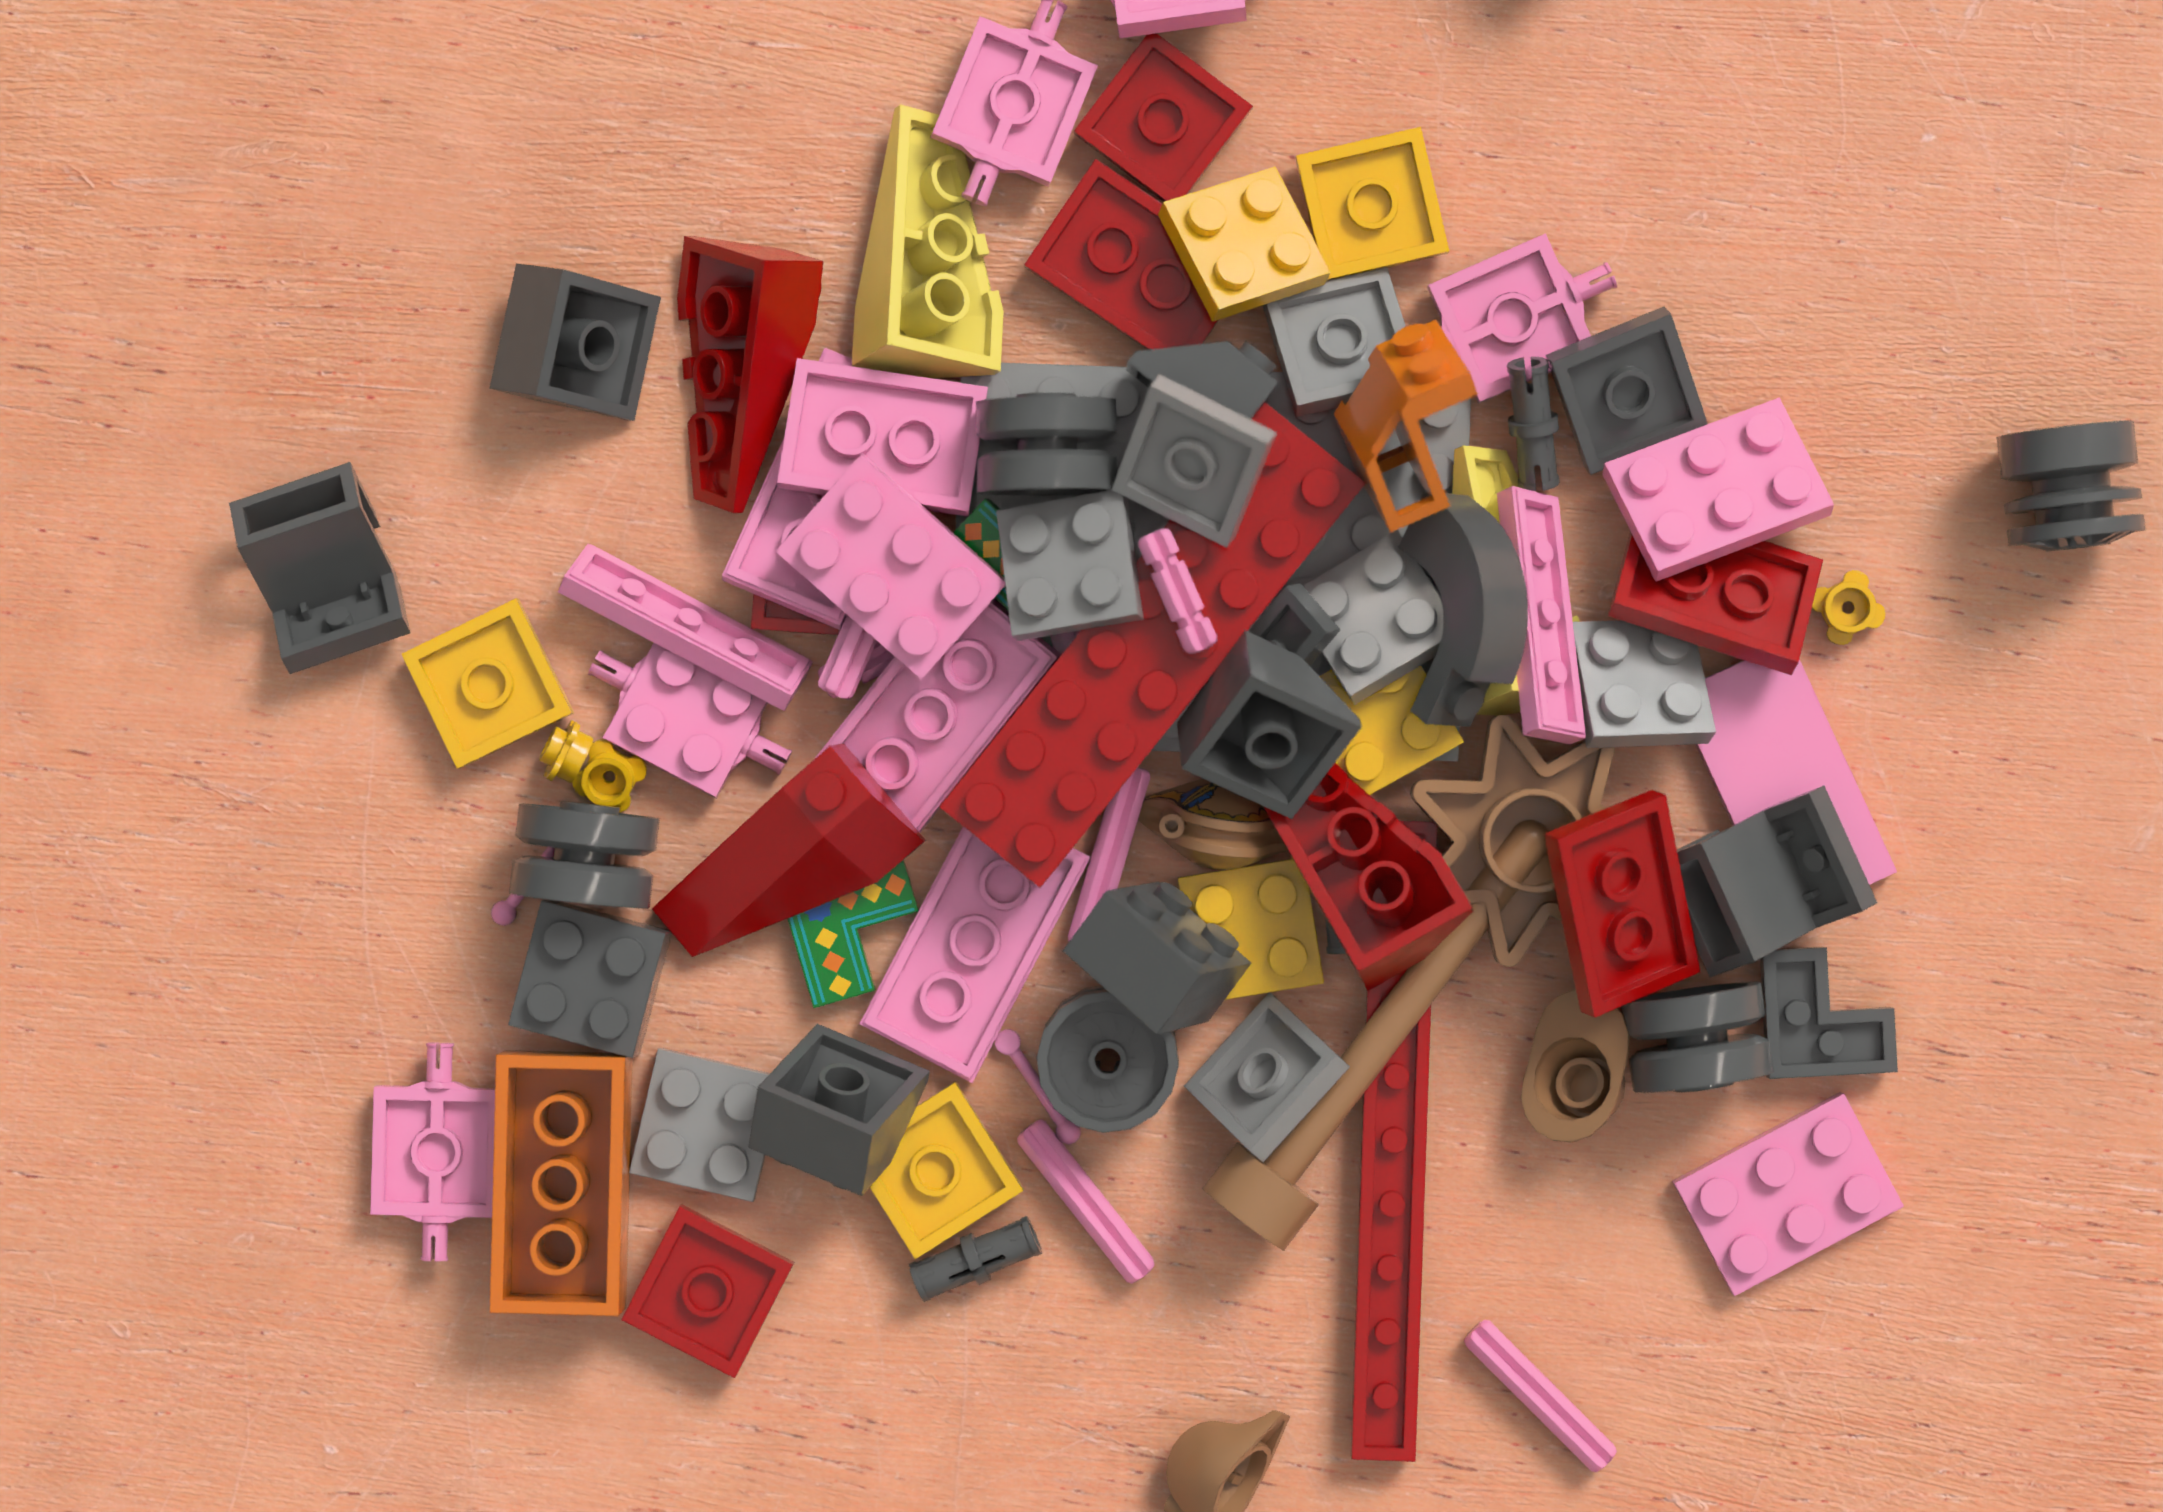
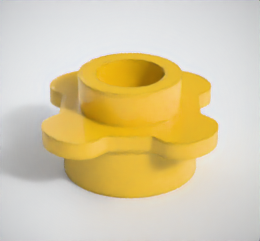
[1812,570,1886,645]
[539,720,593,783]
[572,739,647,812]

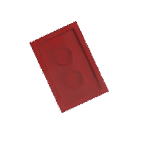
[1024,159,1219,350]
[1608,531,1823,676]
[1544,789,1701,1018]

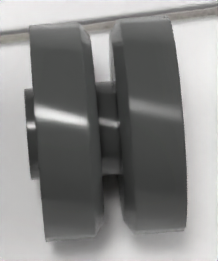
[976,392,1117,496]
[509,801,660,908]
[1621,981,1774,1093]
[1037,985,1179,1133]

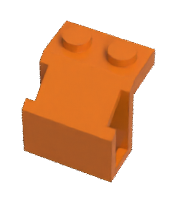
[1334,319,1478,533]

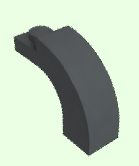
[1399,491,1528,727]

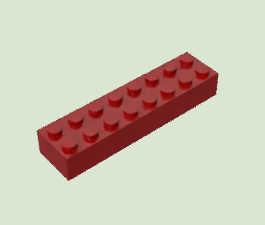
[939,402,1366,888]

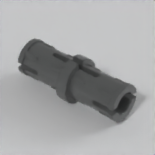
[1507,357,1560,491]
[909,1216,1042,1302]

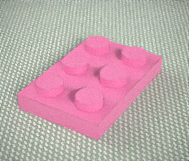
[777,358,988,517]
[1602,398,1834,582]
[775,453,1005,680]
[1672,1092,1904,1296]

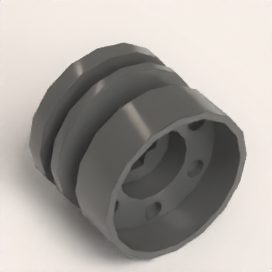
[1997,420,2146,551]

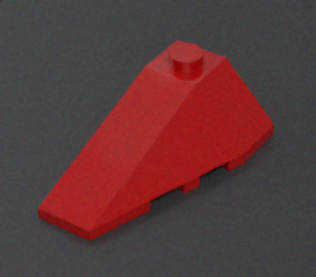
[677,236,824,513]
[652,743,926,957]
[1263,763,1474,991]

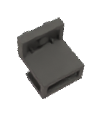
[229,462,410,674]
[1677,785,1877,977]

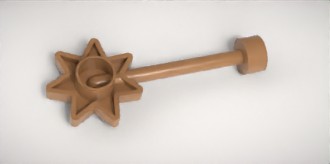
[1202,715,1615,1251]

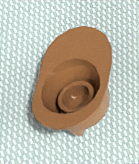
[1521,989,1629,1143]

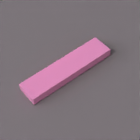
[1497,486,1586,745]
[558,544,813,711]

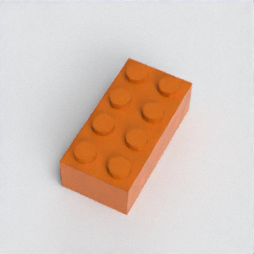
[490,1050,633,1316]

